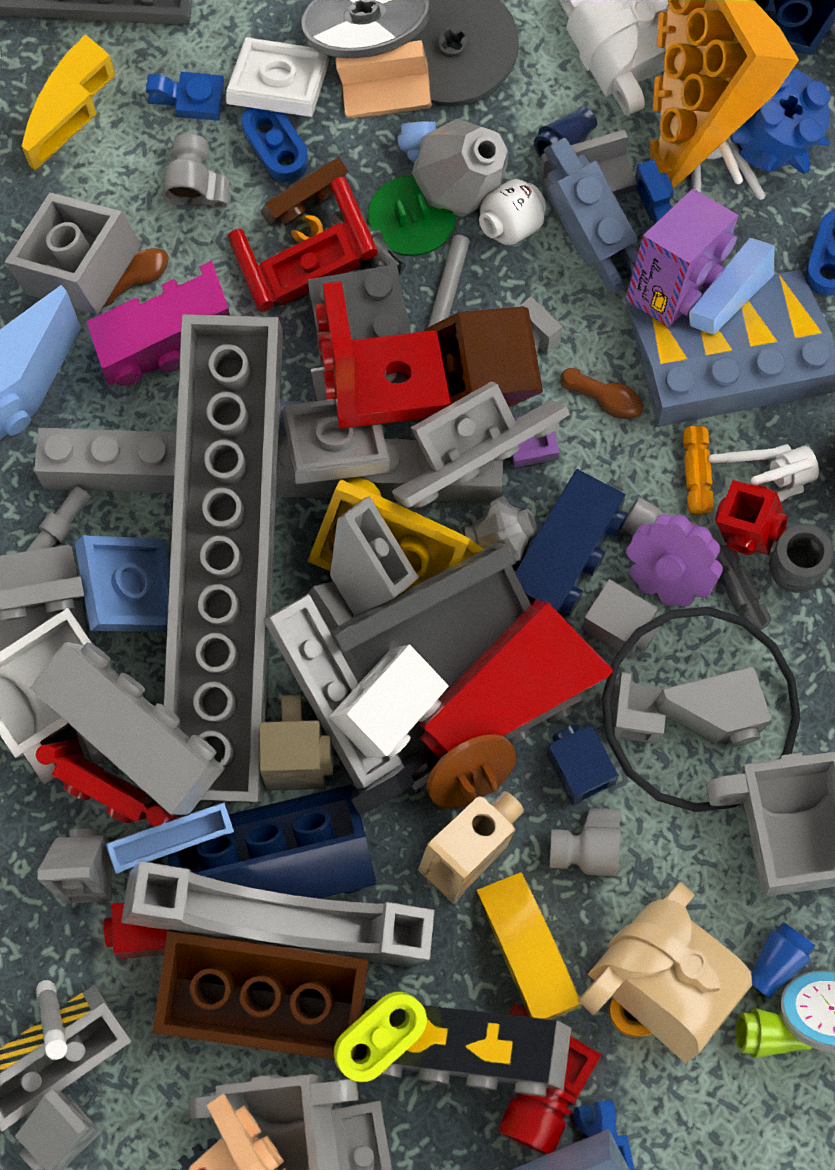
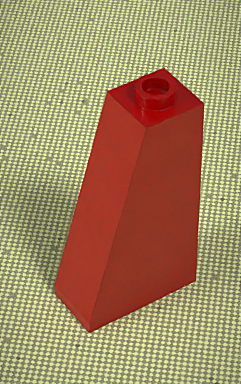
[417,599,614,759]

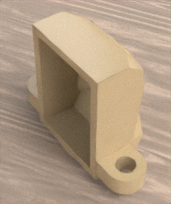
[578,881,752,1064]

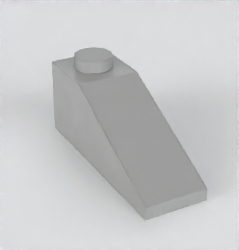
[38,829,112,904]

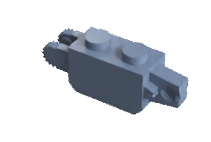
[544,137,638,294]

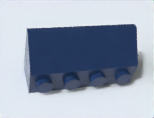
[168,784,377,899]

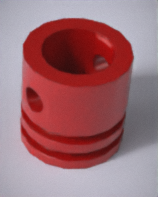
[497,1088,577,1155]

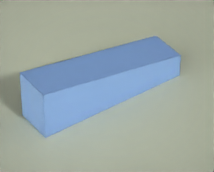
[689,238,774,335]

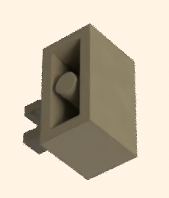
[260,695,334,791]

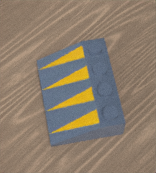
[626,270,835,427]

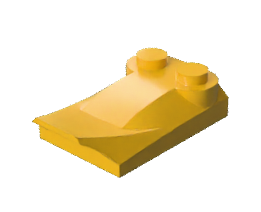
[307,477,484,593]

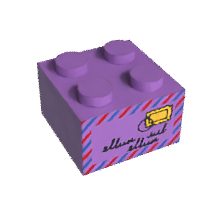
[625,188,739,328]

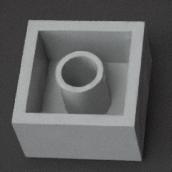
[5,193,141,315]

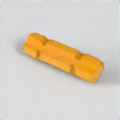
[683,426,714,515]

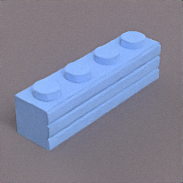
[105,803,234,874]

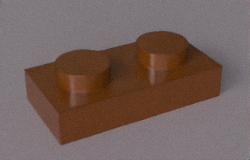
[260,157,349,226]

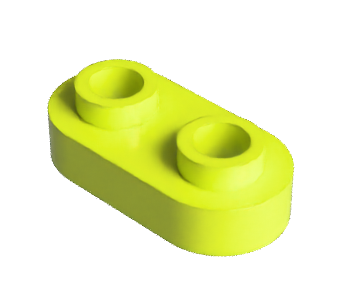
[334,992,427,1082]

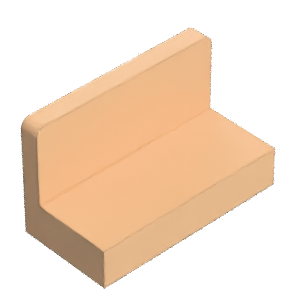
[336,40,431,118]

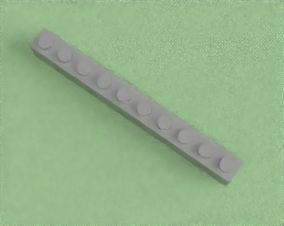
[34,428,503,504]

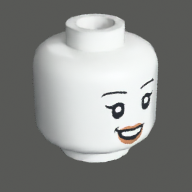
[479,179,546,245]

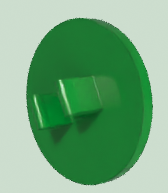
[368,175,456,256]

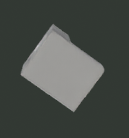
[611,672,666,743]

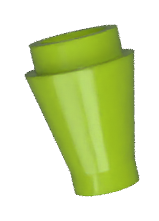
[735,1008,812,1059]

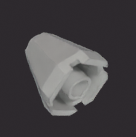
[412,119,508,217]

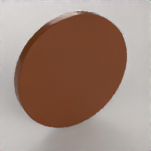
[426,735,516,808]

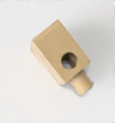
[418,791,524,904]

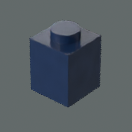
[547,724,619,805]

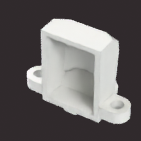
[560,0,669,116]
[0,608,92,785]

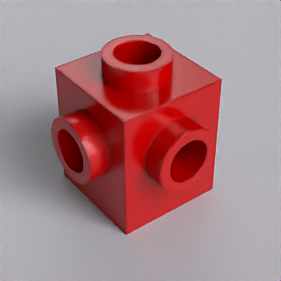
[715,480,788,555]

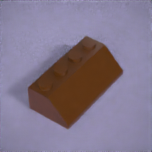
[152,930,369,1061]

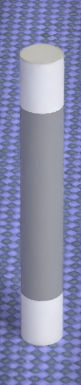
[36,980,67,1060]

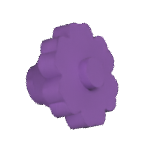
[626,514,723,607]

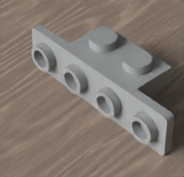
[392,382,570,508]

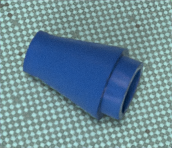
[751,922,815,999]

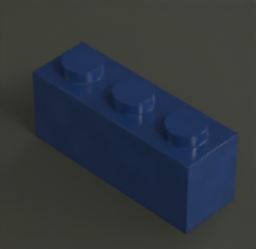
[515,468,628,615]

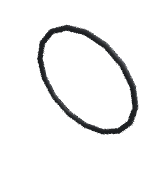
[602,606,801,812]

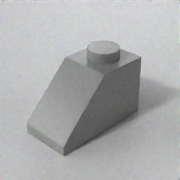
[330,496,419,616]
[654,666,772,747]
[15,1089,102,1170]

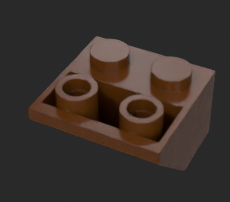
[424,306,543,407]

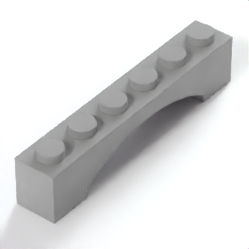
[121,861,434,968]

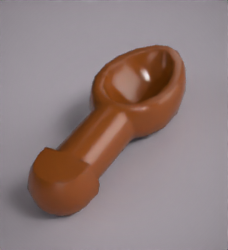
[103,248,169,307]
[560,368,644,419]

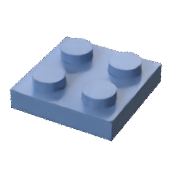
[75,535,170,632]

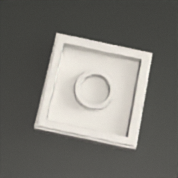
[226,38,329,117]

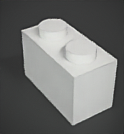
[329,644,449,758]

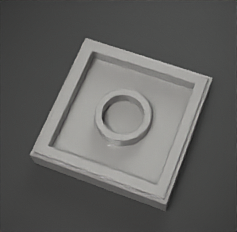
[282,399,390,484]

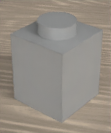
[582,579,659,658]

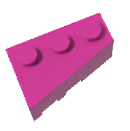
[86,260,230,386]

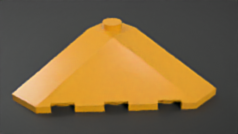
[650,0,799,189]

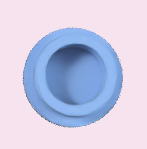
[397,122,436,163]

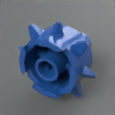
[730,69,830,174]

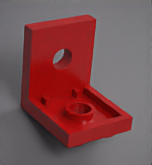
[315,281,451,429]

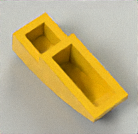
[22,34,115,171]
[476,872,581,1020]

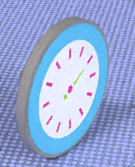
[780,970,835,1053]

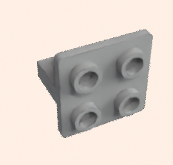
[0,545,87,651]

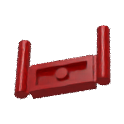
[227,177,378,312]
[36,738,186,826]

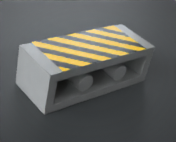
[0,984,131,1131]

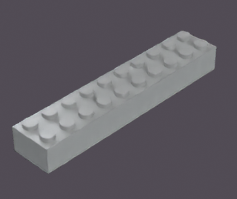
[164,314,283,802]

